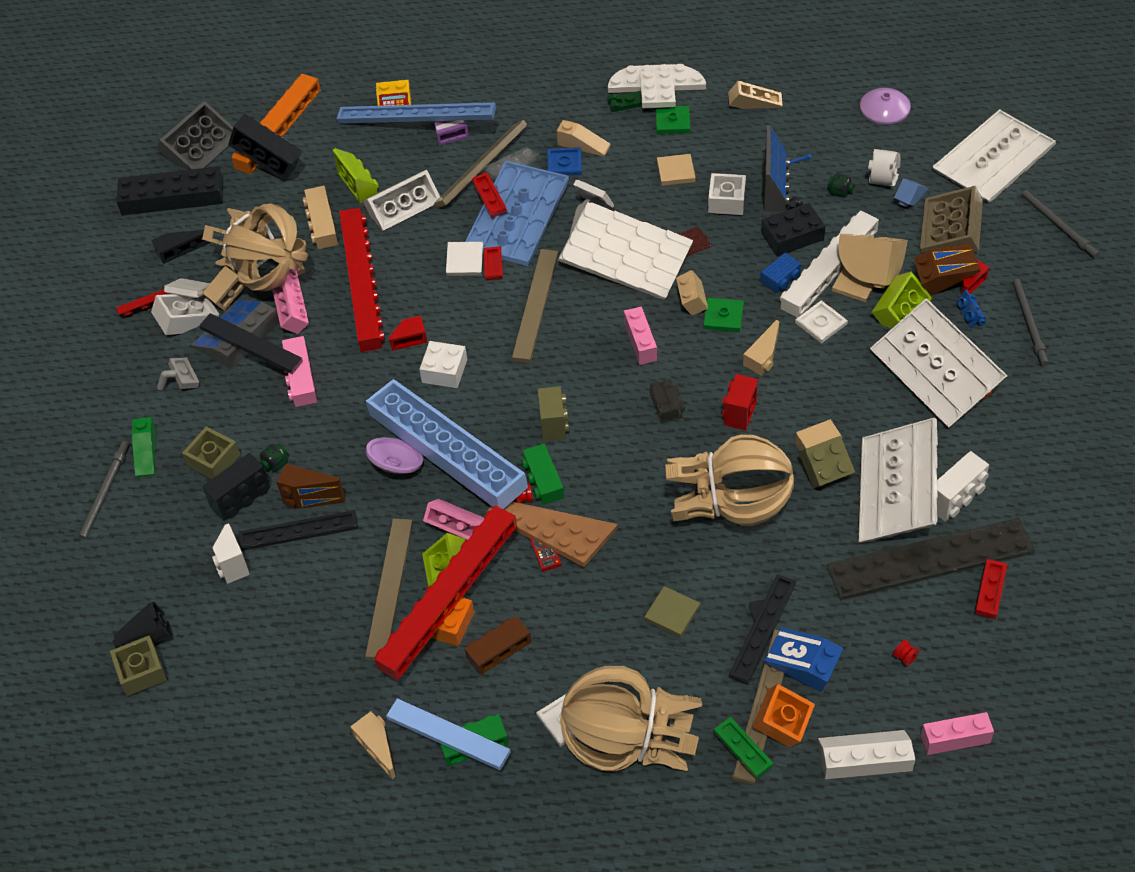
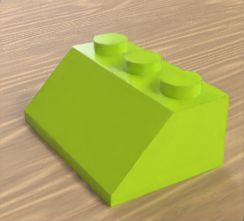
[332,148,379,204]
[872,272,932,329]

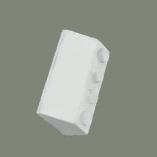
[363,170,440,231]
[818,730,915,779]

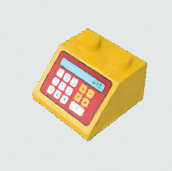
[376,80,411,106]

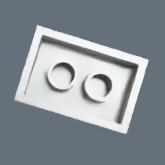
[936,451,989,522]

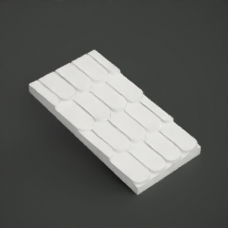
[932,109,1056,203]
[558,202,693,300]
[870,298,1007,428]
[859,418,938,543]

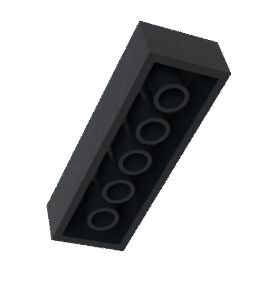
[116,166,223,216]

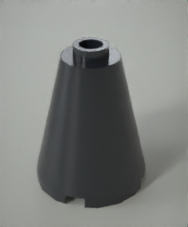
[112,601,173,648]

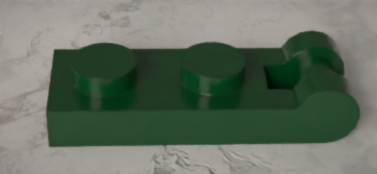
[607,91,642,112]

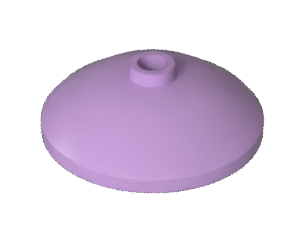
[860,88,911,124]
[366,437,423,474]

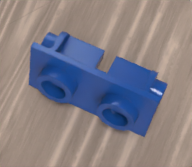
[957,290,986,329]

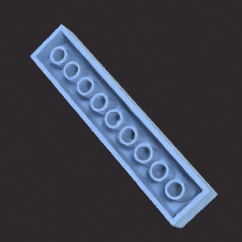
[366,379,528,509]

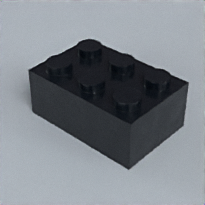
[761,203,826,257]
[202,452,270,521]

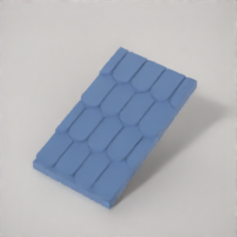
[465,161,569,266]

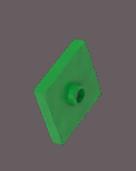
[656,106,690,134]
[704,298,744,332]

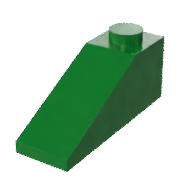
[132,417,156,478]

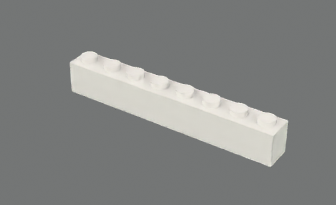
[780,211,879,318]

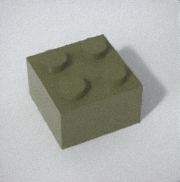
[538,386,569,441]
[182,427,240,479]
[799,435,855,488]
[110,635,167,696]

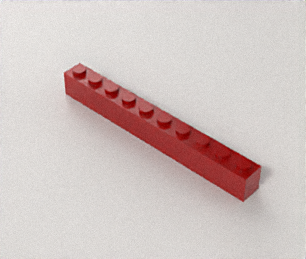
[339,208,385,352]
[374,505,517,681]

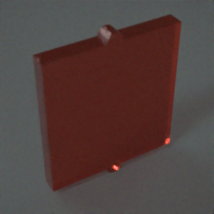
[679,227,712,257]

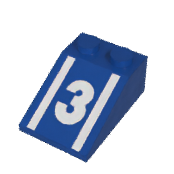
[764,627,843,692]

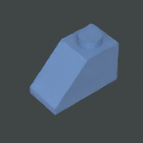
[894,178,928,207]

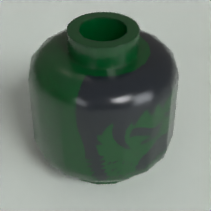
[827,173,854,197]
[259,444,288,472]

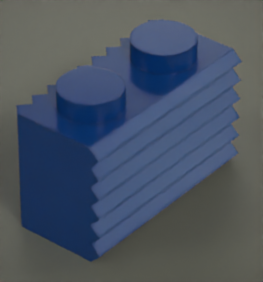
[760,253,801,293]

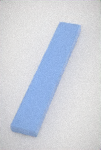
[386,699,511,770]

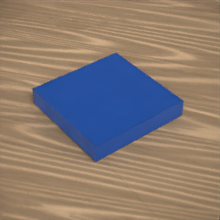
[547,147,582,176]

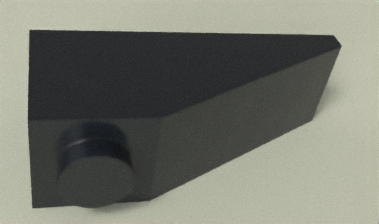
[151,230,211,264]

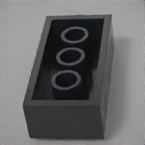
[228,113,302,181]

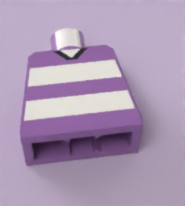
[434,120,469,145]

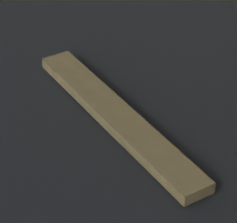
[434,120,527,208]
[512,249,558,363]
[365,519,413,661]
[733,629,785,785]

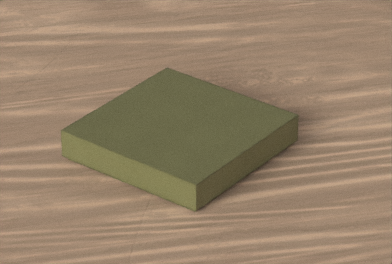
[644,586,700,638]

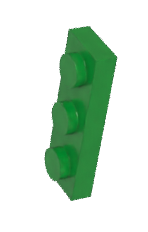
[714,717,773,780]

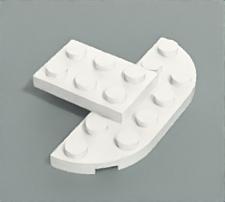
[608,64,706,108]

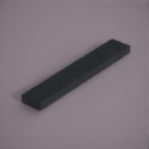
[199,313,303,374]
[238,510,358,551]
[729,574,796,685]

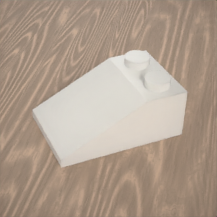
[151,294,219,335]

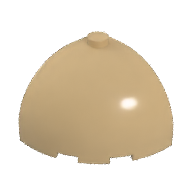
[839,234,908,288]

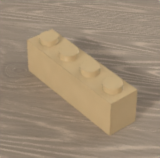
[303,186,338,249]

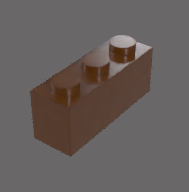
[464,616,532,676]

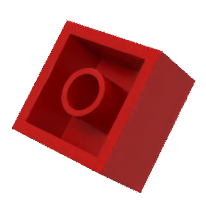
[722,374,758,431]

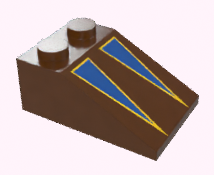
[914,243,981,296]
[276,464,346,508]

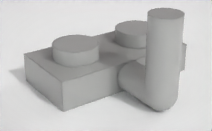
[157,358,199,390]

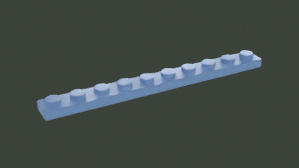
[337,102,496,123]

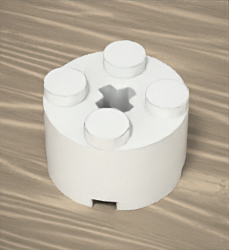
[868,149,900,186]

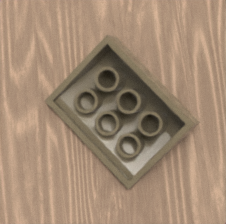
[920,186,983,252]

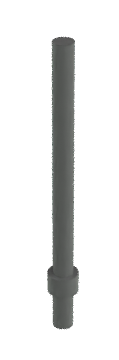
[1022,190,1099,258]
[1013,279,1049,366]
[79,441,129,539]

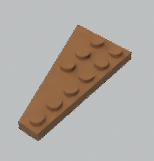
[487,502,618,567]

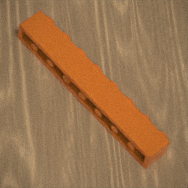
[231,74,321,174]

